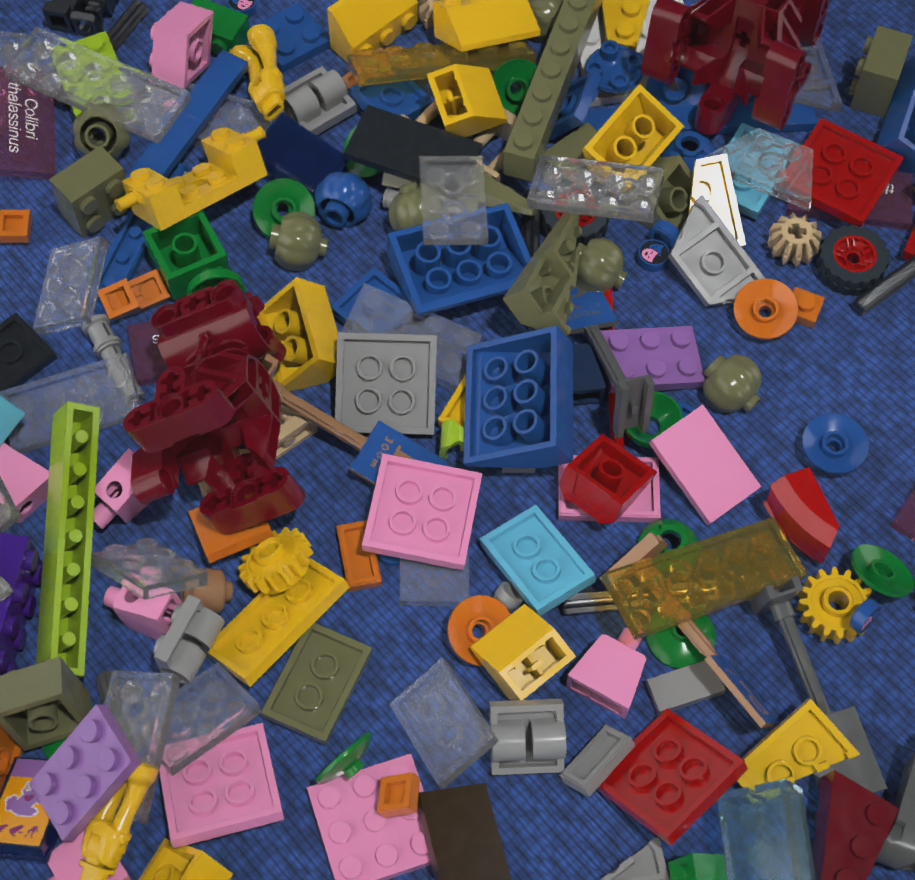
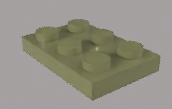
[261,623,373,746]

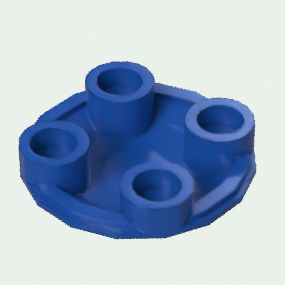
[585,40,643,93]

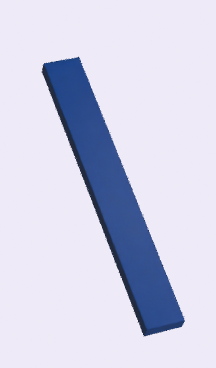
[575,100,817,135]

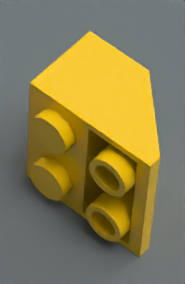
[426,64,508,137]
[469,604,576,701]

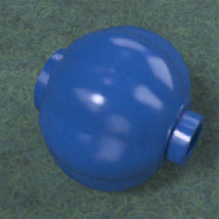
[314,171,373,228]

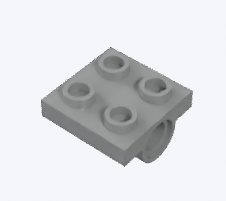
[282,66,357,140]
[153,594,225,686]
[489,698,567,775]

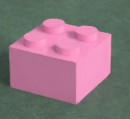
[149,1,213,90]

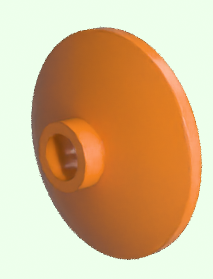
[733,279,798,340]
[447,595,511,666]

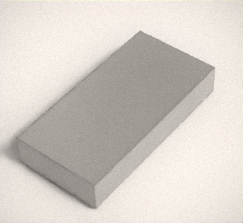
[645,661,726,716]
[559,724,635,797]

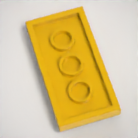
[204,558,350,687]

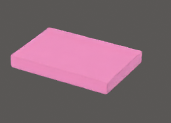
[648,405,761,525]
[558,455,661,523]

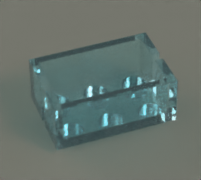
[717,779,816,880]

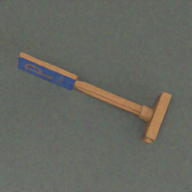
[262,353,447,485]
[600,532,780,728]

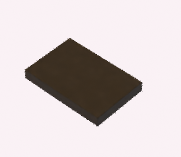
[417,783,512,880]

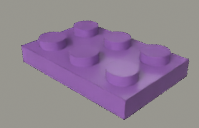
[600,326,705,394]
[29,704,142,841]

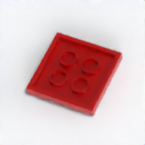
[777,118,904,227]
[596,708,748,846]

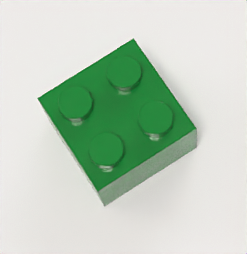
[142,210,230,300]

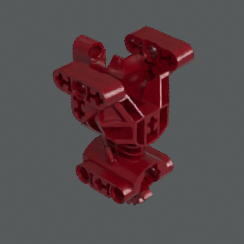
[641,0,830,135]
[123,279,305,535]

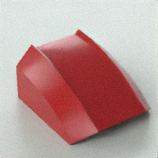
[559,434,657,524]
[763,467,840,564]

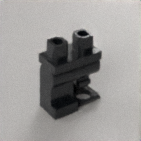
[41,0,118,35]

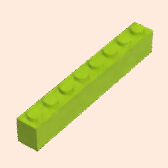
[36,401,100,679]

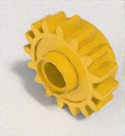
[238,527,313,595]
[796,567,872,644]

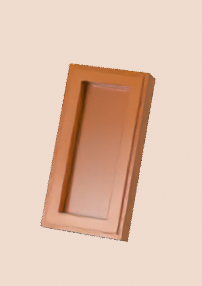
[336,520,382,592]

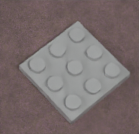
[335,332,437,435]

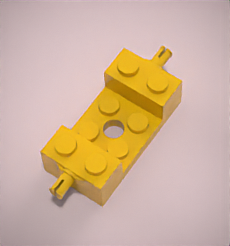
[114,126,268,231]

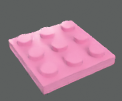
[362,454,482,571]
[156,722,284,849]
[307,753,431,880]

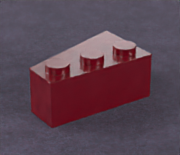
[807,770,900,880]

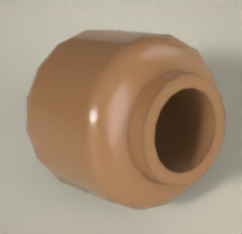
[180,568,233,614]

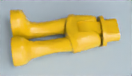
[229,24,285,121]
[79,762,159,880]

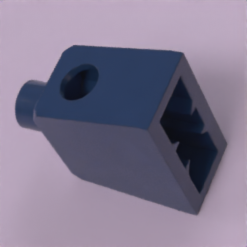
[567,334,606,406]

